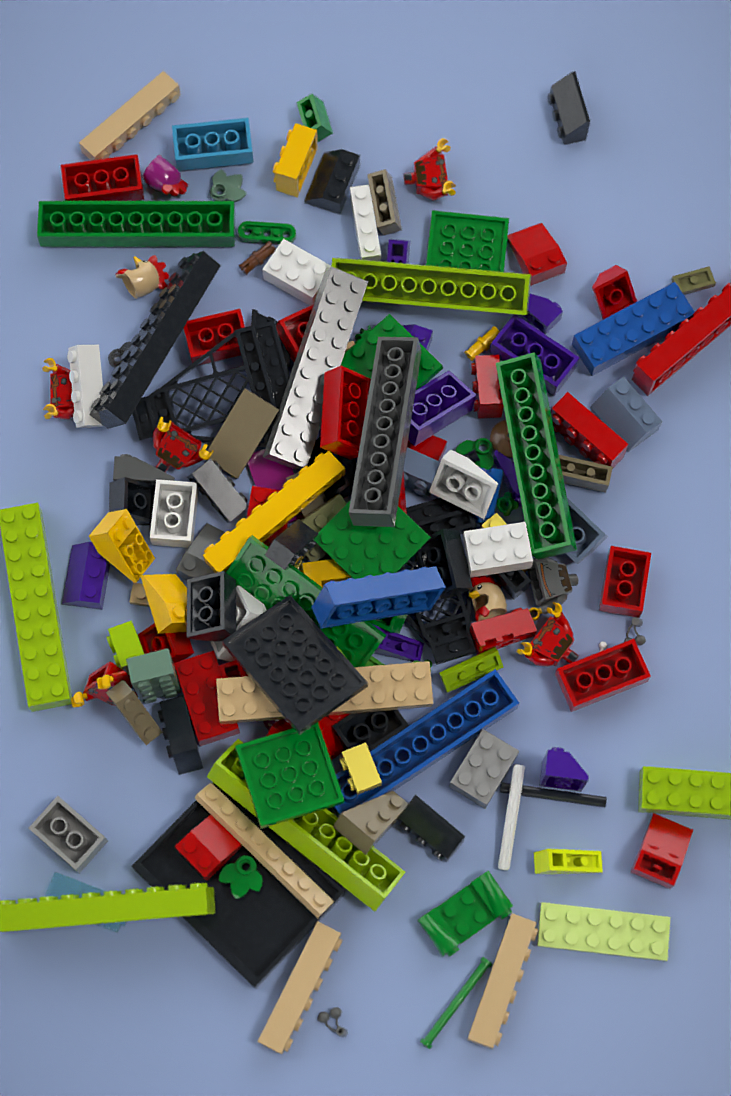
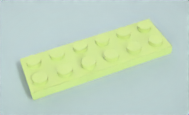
[537,902,671,961]

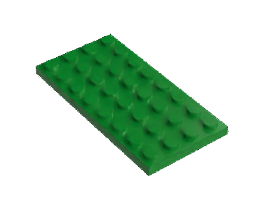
[226,535,387,667]

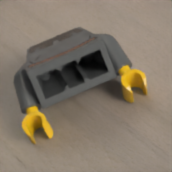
[523,557,578,621]

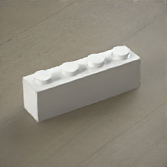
[350,185,381,261]
[67,345,103,428]

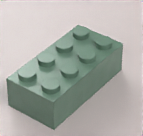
[126,649,181,704]

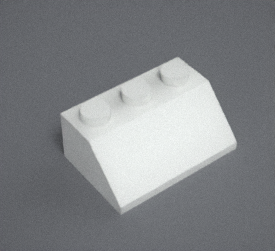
[210,586,267,662]

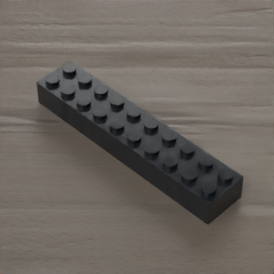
[89,251,221,429]

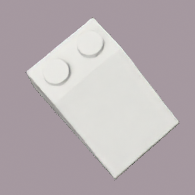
[429,450,499,519]

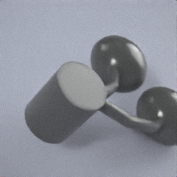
[624,617,646,645]
[318,1007,347,1037]

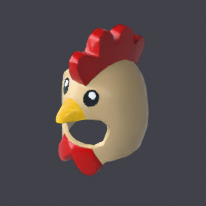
[115,255,169,298]
[469,575,507,622]

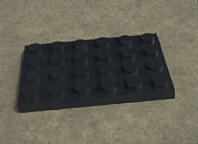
[222,595,368,735]

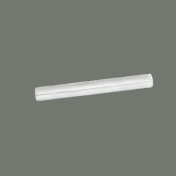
[498,764,525,871]

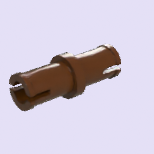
[239,241,276,275]

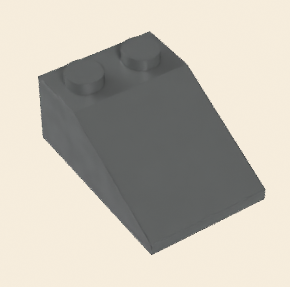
[176,523,225,580]

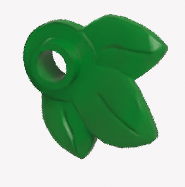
[455,438,494,470]
[219,856,262,899]

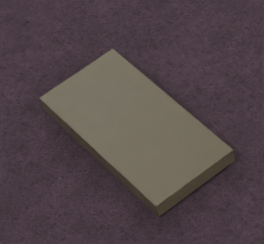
[207,388,279,479]

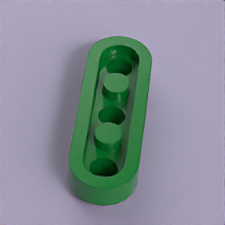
[238,221,296,244]

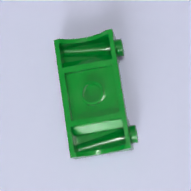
[417,870,513,957]

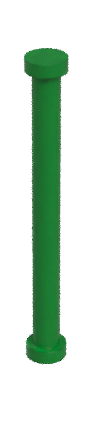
[420,957,493,1049]

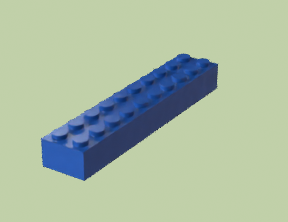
[333,669,519,816]

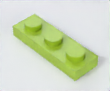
[439,647,503,693]

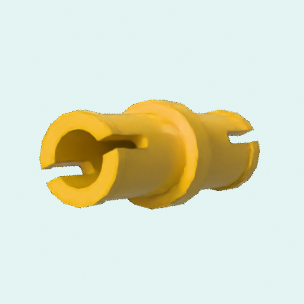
[464,326,500,361]

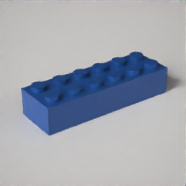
[571,282,695,376]
[312,567,445,628]

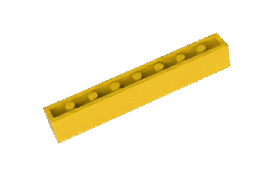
[203,451,345,573]

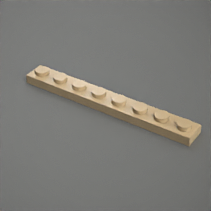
[195,782,334,918]

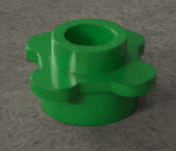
[496,492,519,516]

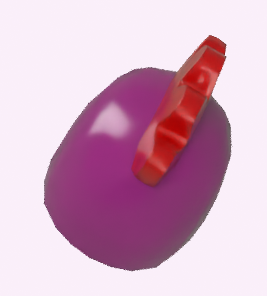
[143,155,189,196]

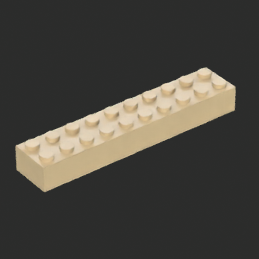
[216,661,433,724]

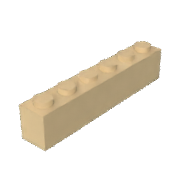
[79,71,181,160]
[467,913,538,1049]
[258,921,343,1055]

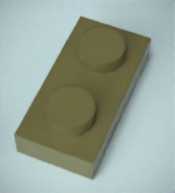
[671,266,716,295]

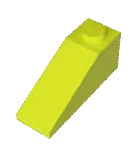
[534,849,603,874]

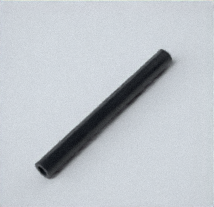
[500,782,607,807]

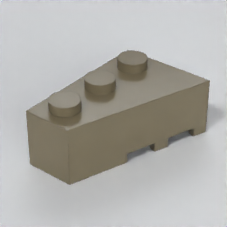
[333,791,408,855]

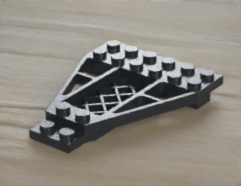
[132,320,290,447]
[399,498,476,665]

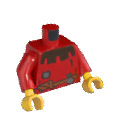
[403,138,456,200]
[42,358,74,420]
[153,417,214,473]
[517,602,579,667]
[71,661,138,707]

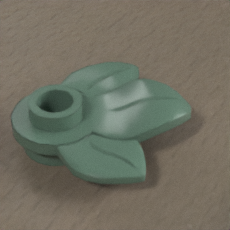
[210,169,246,202]

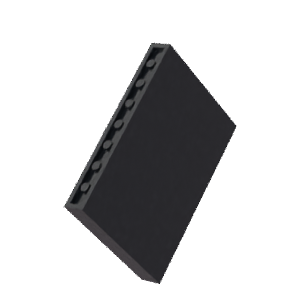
[131,783,346,989]

